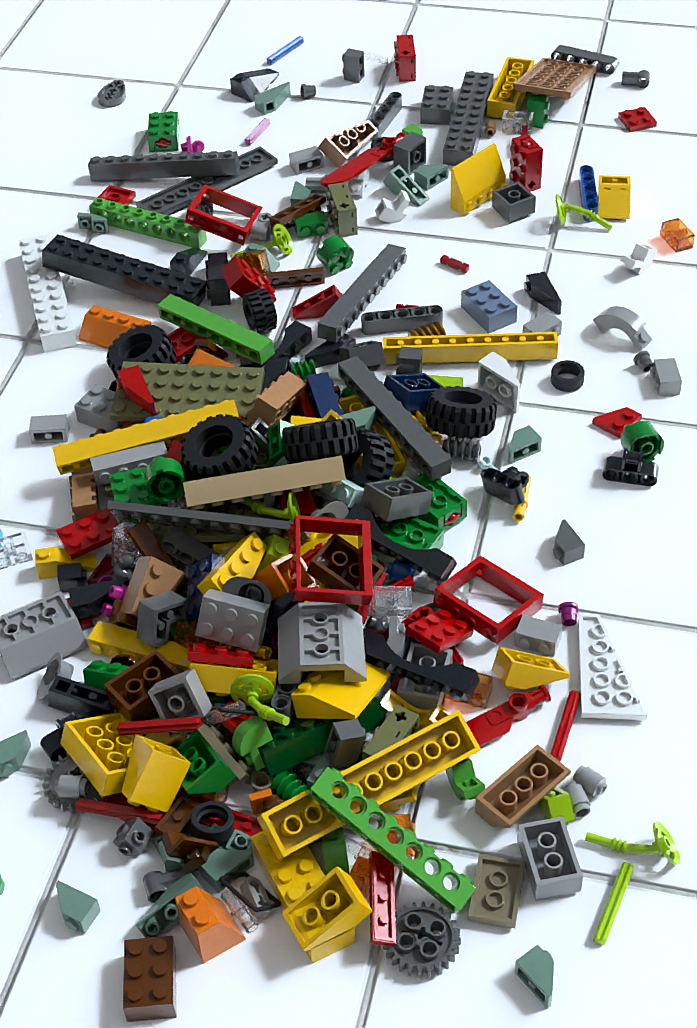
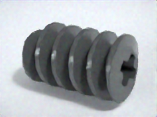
[442,436,482,463]

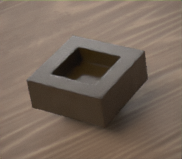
[182,846,211,874]

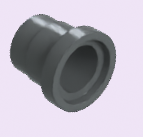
[300,84,316,98]
[633,350,653,373]

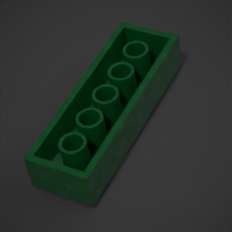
[258,697,385,777]

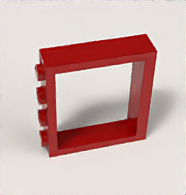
[184,184,263,246]
[289,515,373,605]
[433,555,544,645]

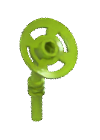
[555,194,613,231]
[230,224,293,259]
[241,492,301,522]
[230,674,290,726]
[585,821,681,865]

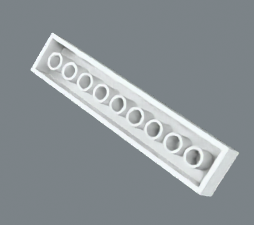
[18,234,78,352]

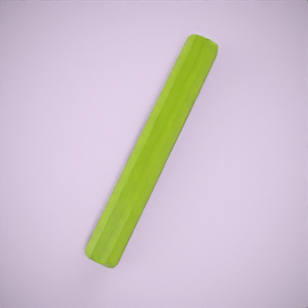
[593,862,634,945]

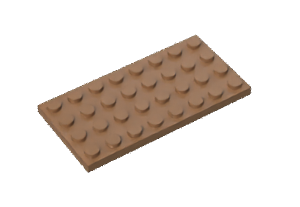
[513,58,597,100]

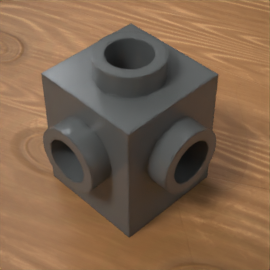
[113,817,154,856]

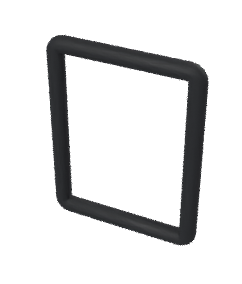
[214,703,258,716]
[219,872,281,912]

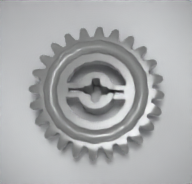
[42,753,105,813]

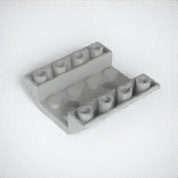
[0,591,89,680]
[278,602,367,684]

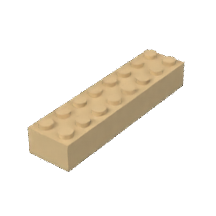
[183,455,346,510]

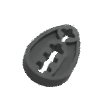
[97,80,126,107]

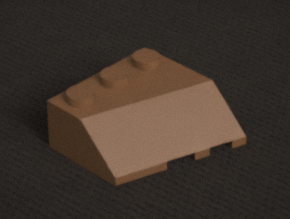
[119,556,189,619]

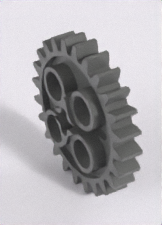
[383,901,461,978]

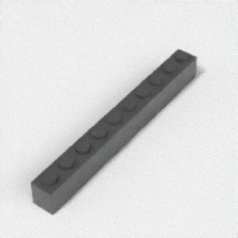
[88,150,240,181]
[317,243,407,342]
[338,356,452,481]

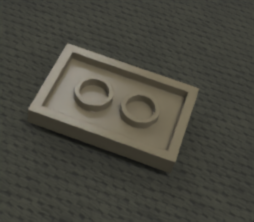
[198,723,253,785]
[468,854,525,929]

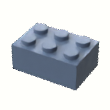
[461,280,518,334]

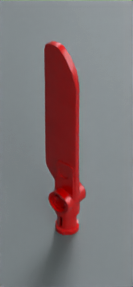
[320,132,406,187]
[466,685,551,747]

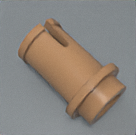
[484,120,496,137]

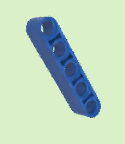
[578,165,599,222]

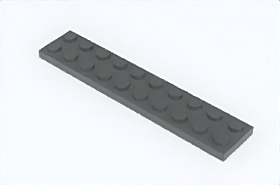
[136,146,278,215]
[107,500,311,542]

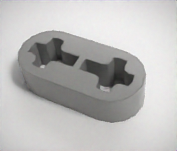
[240,876,272,920]

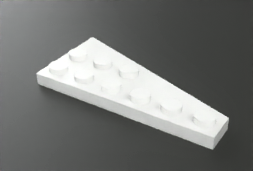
[578,613,648,720]

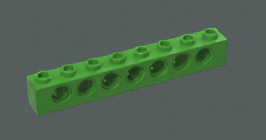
[89,198,207,249]
[306,767,476,913]

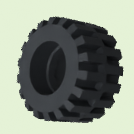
[242,288,277,334]

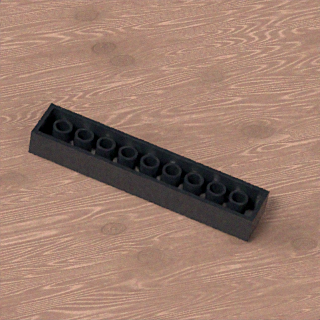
[42,234,207,307]

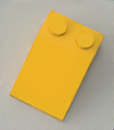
[491,647,570,690]
[282,866,373,951]

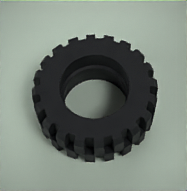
[106,324,177,379]
[426,386,498,439]
[181,414,258,480]
[282,418,359,461]
[338,427,395,488]

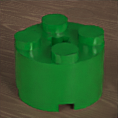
[316,235,354,275]
[620,421,664,461]
[144,456,185,503]

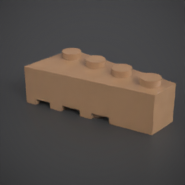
[317,120,379,168]
[69,467,100,522]

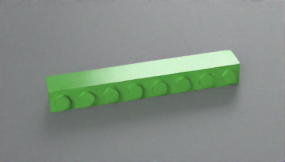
[157,294,275,365]

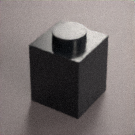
[57,562,88,593]

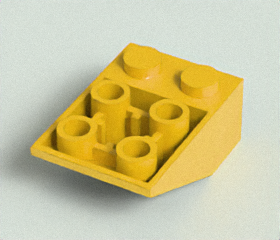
[598,175,631,220]

